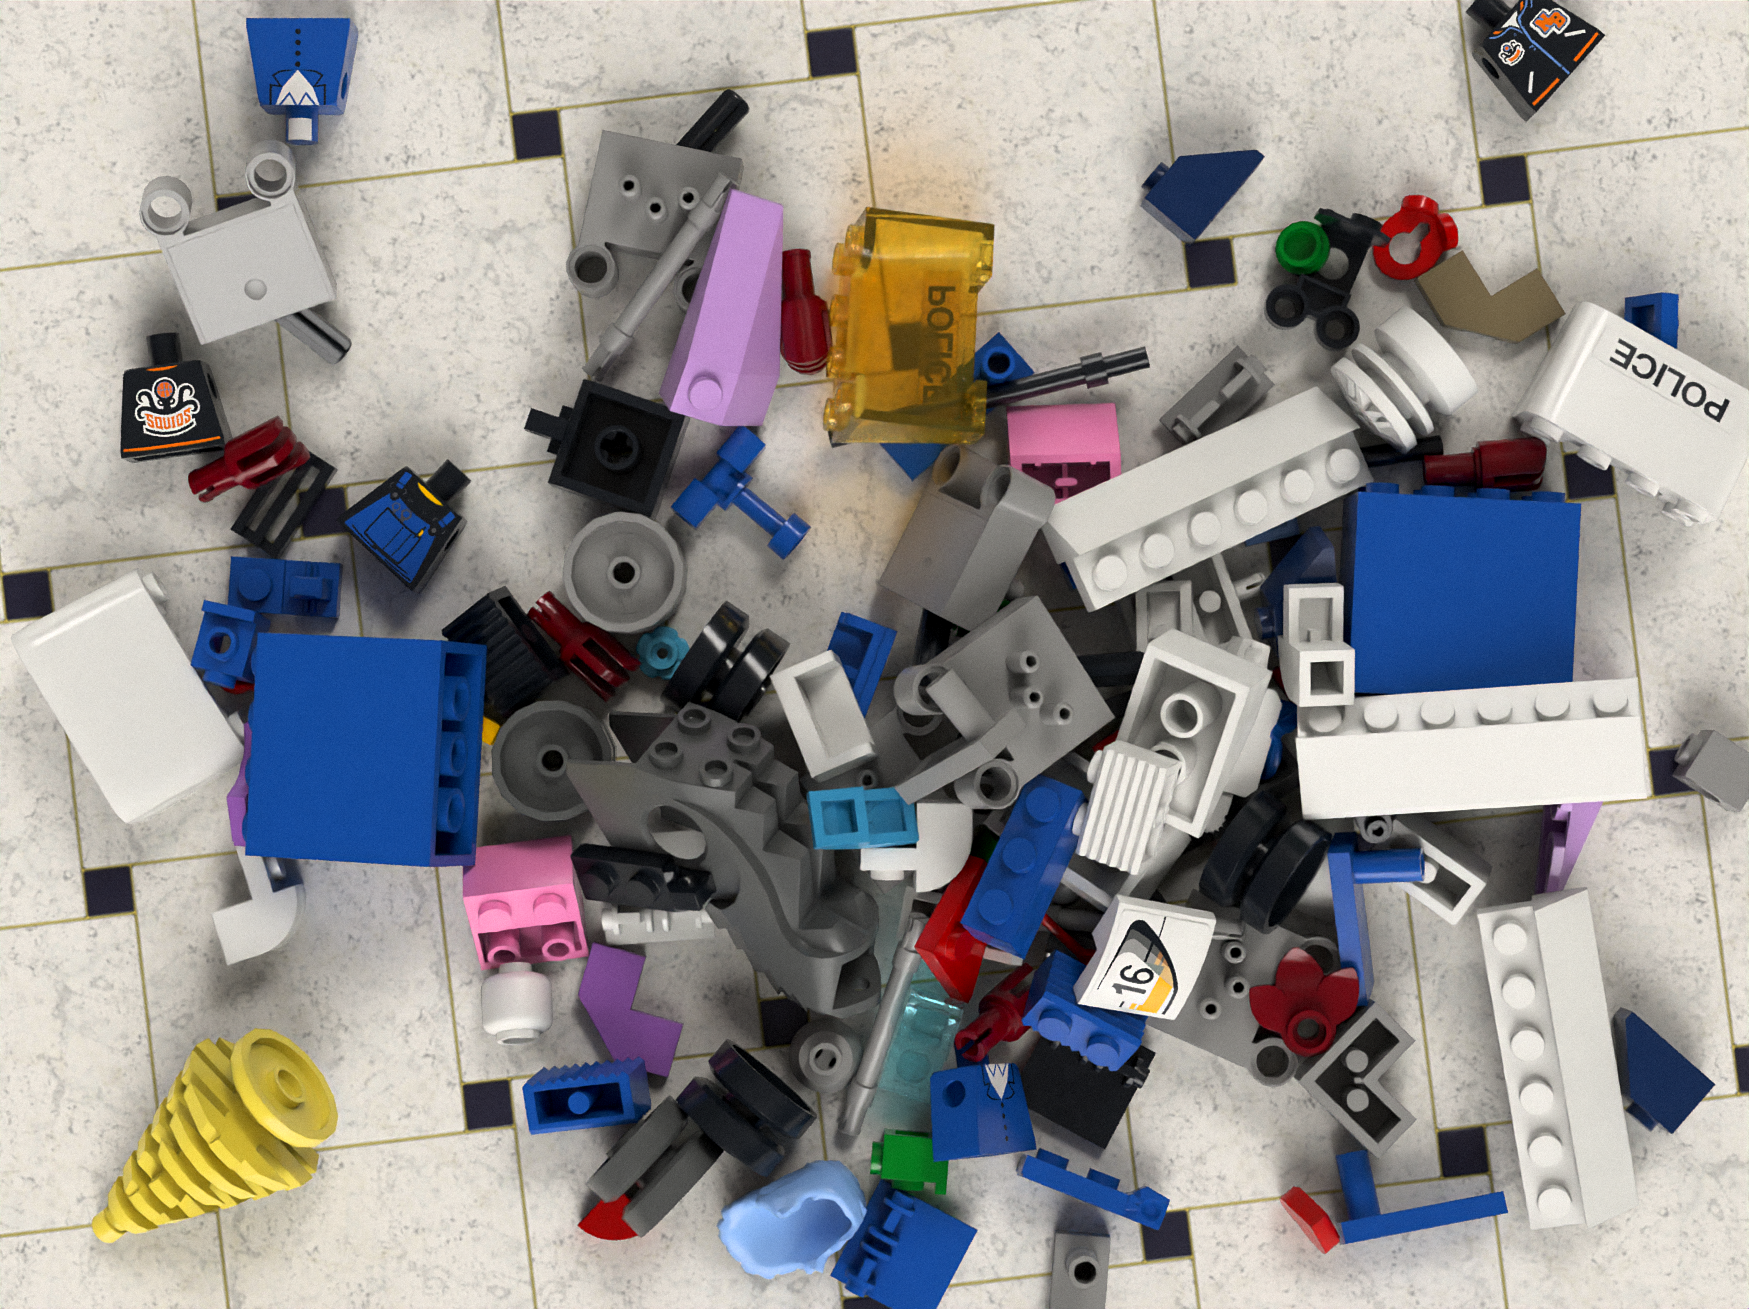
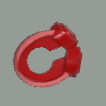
[1372,195,1458,281]

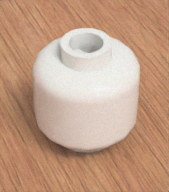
[481,962,553,1045]

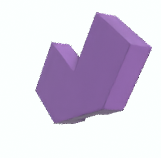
[578,941,684,1078]

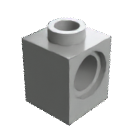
[1672,730,1749,812]

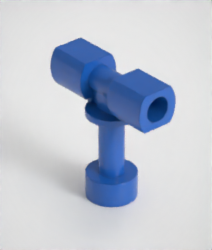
[671,426,811,560]

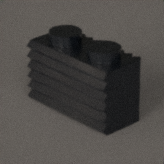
[441,586,570,718]

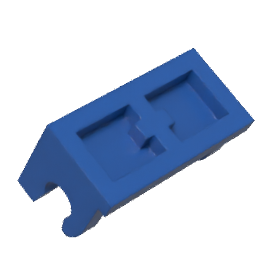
[827,612,898,718]

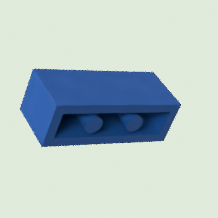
[960,774,1089,959]

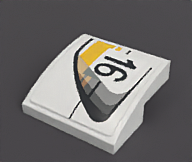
[1073,895,1216,1020]

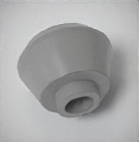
[789,1018,863,1093]

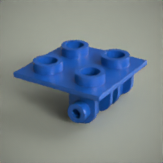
[830,1179,978,1309]

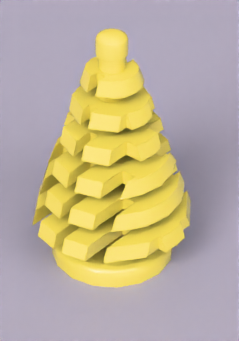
[91,1028,338,1243]

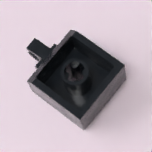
[524,379,690,521]

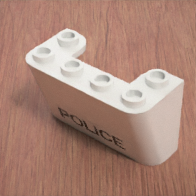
[1511,301,1749,527]

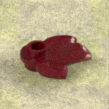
[1249,946,1359,1057]

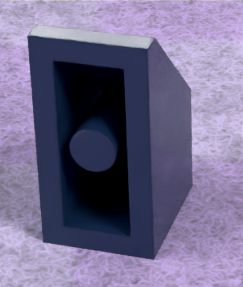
[1140,150,1265,248]
[1254,526,1337,658]
[1614,1007,1716,1134]

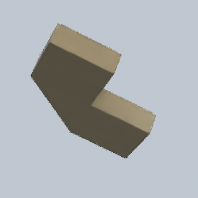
[1414,250,1566,344]

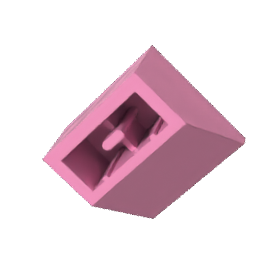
[1006,403,1121,505]
[463,835,589,970]

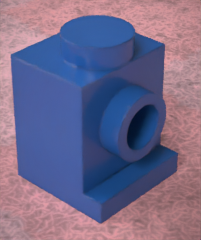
[190,600,271,689]

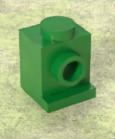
[870,1128,949,1195]

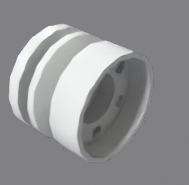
[1330,306,1478,454]

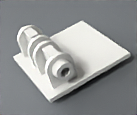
[599,830,715,946]

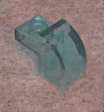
[878,986,964,1104]

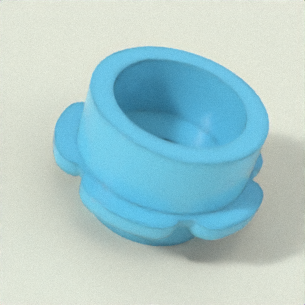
[636,626,689,680]

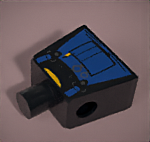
[336,459,471,594]

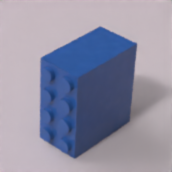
[1339,482,1581,696]
[242,632,487,867]

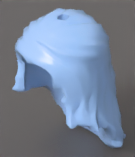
[717,1160,867,1279]

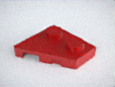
[914,855,987,1004]

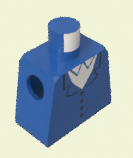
[246,18,358,145]
[930,1036,1037,1162]

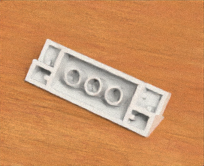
[1041,386,1374,613]
[1295,677,1647,820]
[1477,887,1639,1230]

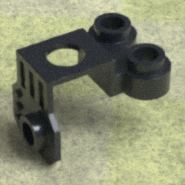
[1263,208,1391,351]

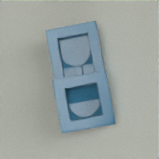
[806,786,919,850]

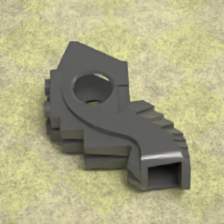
[566,702,881,1019]

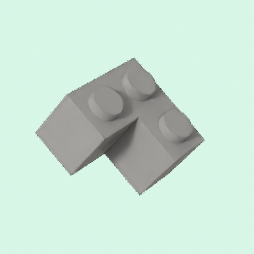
[1293,999,1417,1159]

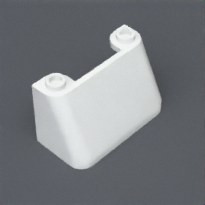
[11,568,247,824]

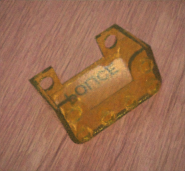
[823,207,995,445]

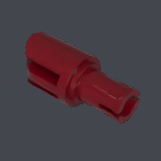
[780,249,833,375]
[188,415,310,503]
[1422,437,1547,492]
[527,591,643,704]
[954,963,1034,1062]

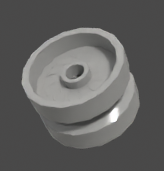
[562,512,688,635]

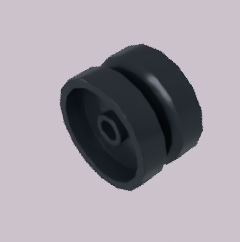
[660,601,791,723]
[1199,791,1332,934]
[676,1039,817,1177]

